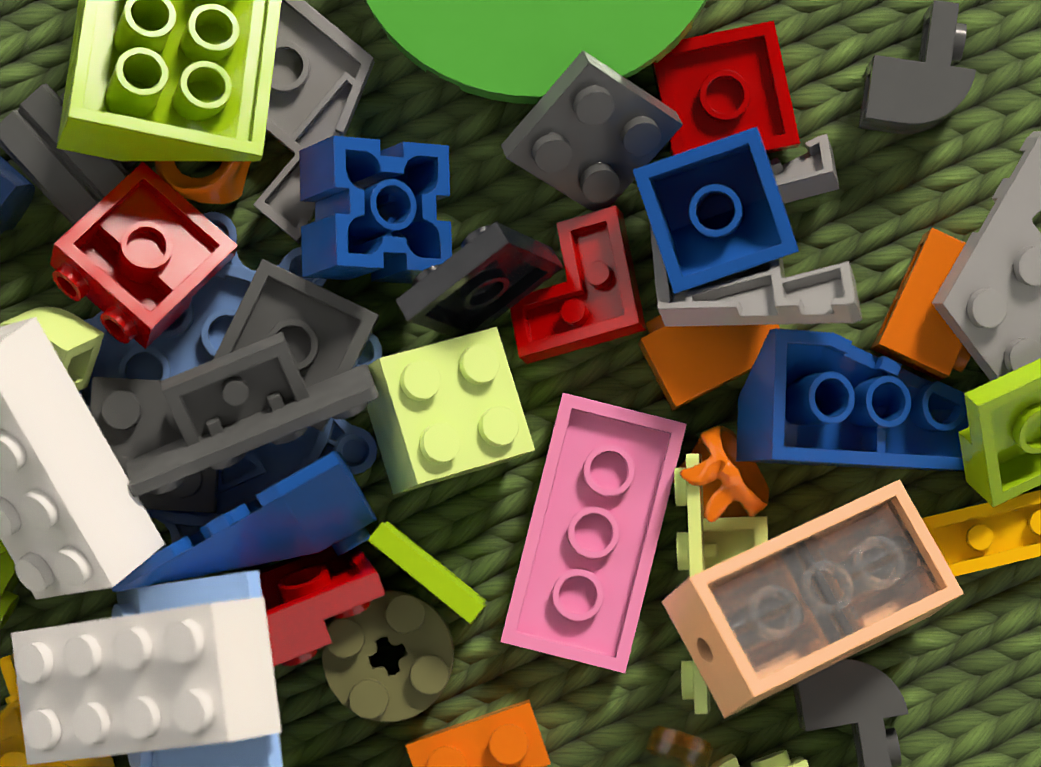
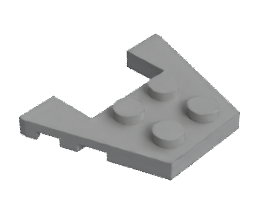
[253,0,375,244]
[932,131,1041,381]
[650,134,862,327]

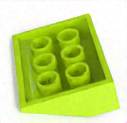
[56,0,282,161]

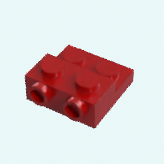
[50,162,238,349]
[259,546,385,667]

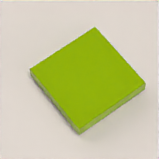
[368,522,486,624]

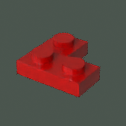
[510,205,646,364]

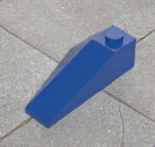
[736,328,969,472]
[111,451,377,592]

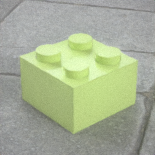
[367,327,535,495]

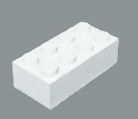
[0,317,165,600]
[11,597,281,765]

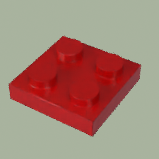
[652,20,800,156]

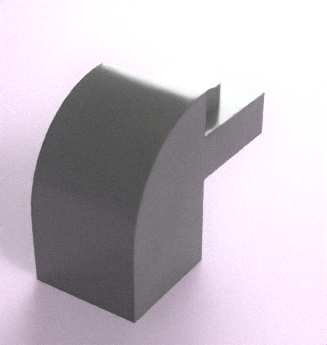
[858,0,976,134]
[792,658,909,767]

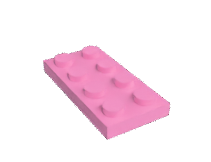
[500,393,687,673]

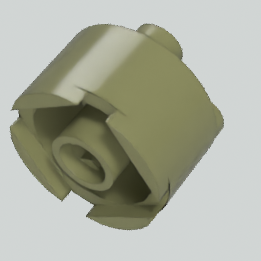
[322,590,455,722]

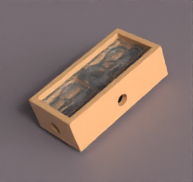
[662,479,964,718]

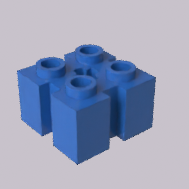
[299,136,452,284]

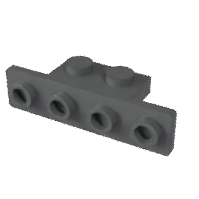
[126,332,379,497]

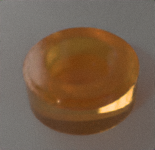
[645,726,713,767]

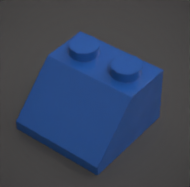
[633,127,799,294]

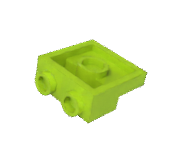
[958,358,1041,507]

